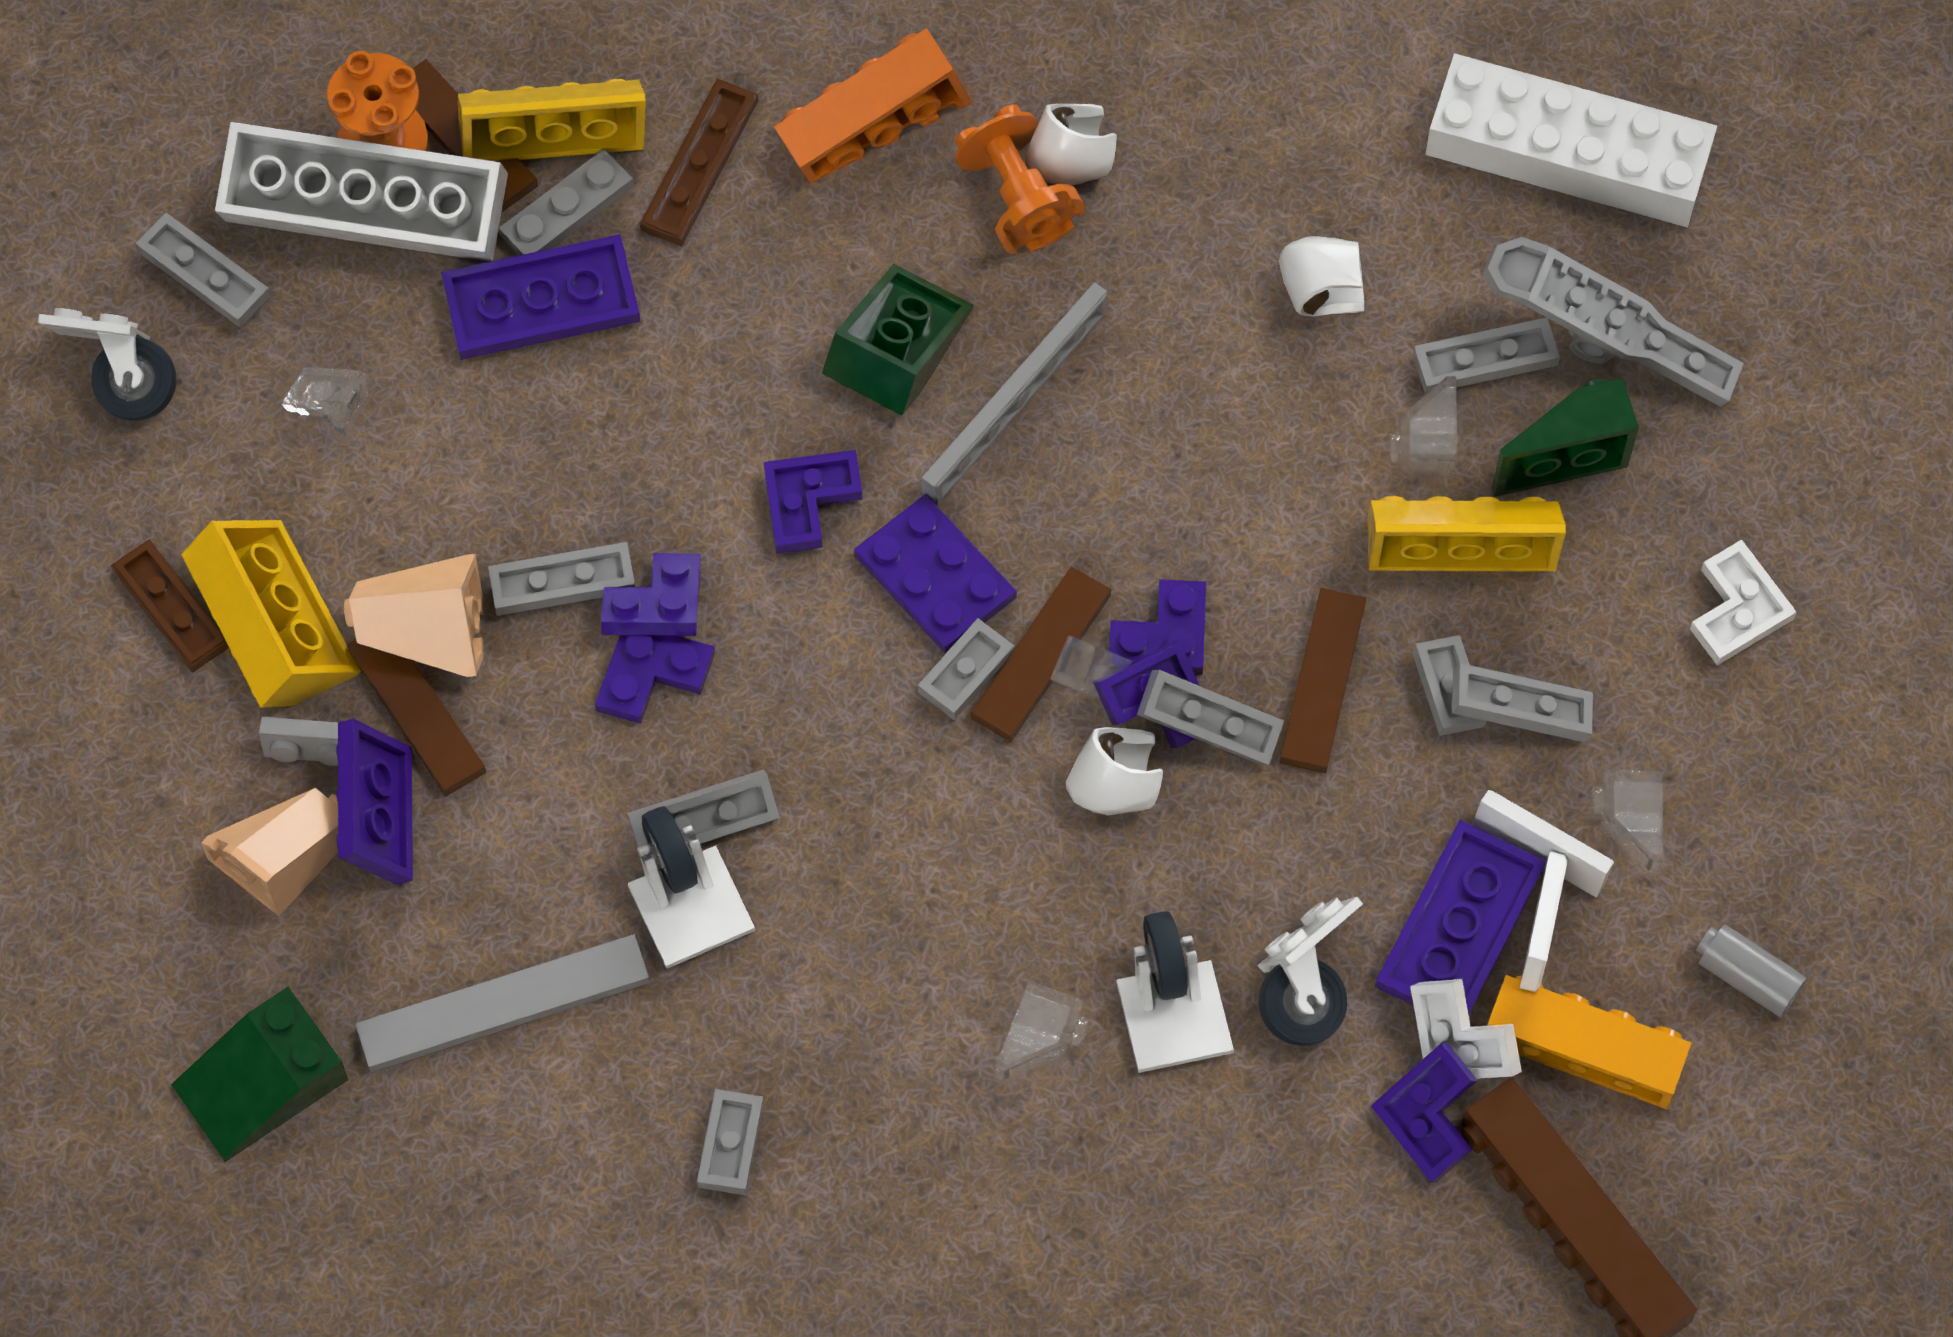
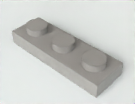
[499,149,634,255]
[135,213,271,328]
[1413,318,1560,394]
[488,542,635,616]
[1452,663,1593,742]
[1137,670,1284,765]
[627,769,780,859]

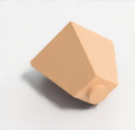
[344,554,483,677]
[201,788,338,916]

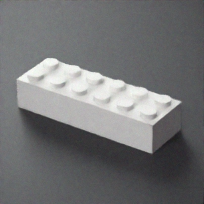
[1425,53,1717,227]
[215,122,508,262]

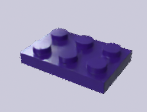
[854,494,1017,654]
[336,718,413,884]

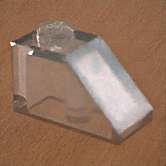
[1389,376,1457,480]
[1591,769,1663,878]
[994,981,1089,1086]

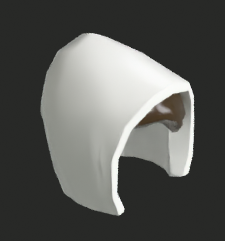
[1025,104,1117,185]
[1279,236,1364,317]
[1066,727,1163,815]

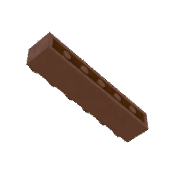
[1461,1077,1698,1337]

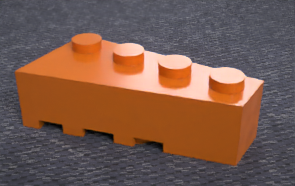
[774,28,972,184]

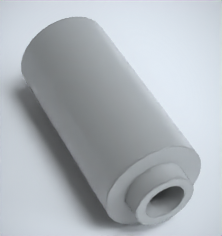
[1696,924,1807,1018]

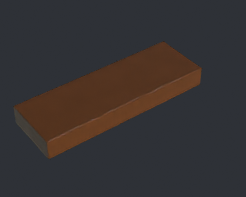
[111,539,229,673]

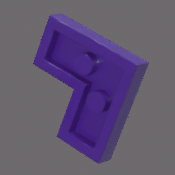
[764,450,863,554]
[601,553,701,636]
[1108,579,1206,675]
[595,635,715,724]
[1093,642,1200,748]
[1371,1043,1478,1182]

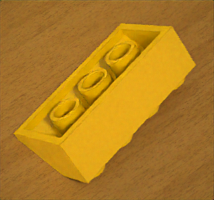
[458,79,646,161]
[1367,496,1566,571]
[181,520,361,708]

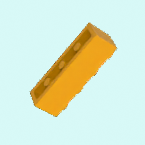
[1487,975,1692,1109]

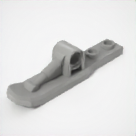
[1483,237,1744,407]

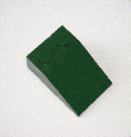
[822,264,973,415]
[1492,378,1639,497]
[171,986,349,1162]

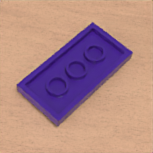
[441,234,641,360]
[1375,820,1547,1015]

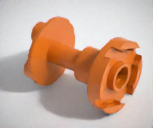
[327,51,430,152]
[955,104,1085,254]

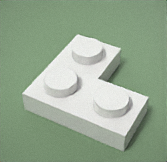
[1690,540,1797,666]
[1410,979,1522,1079]

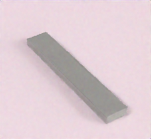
[921,282,1107,505]
[355,934,650,1072]

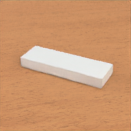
[1472,790,1614,898]
[1520,851,1568,992]

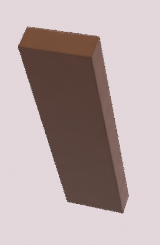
[412,59,538,212]
[640,78,758,247]
[971,566,1111,742]
[1280,588,1366,773]
[346,639,486,797]

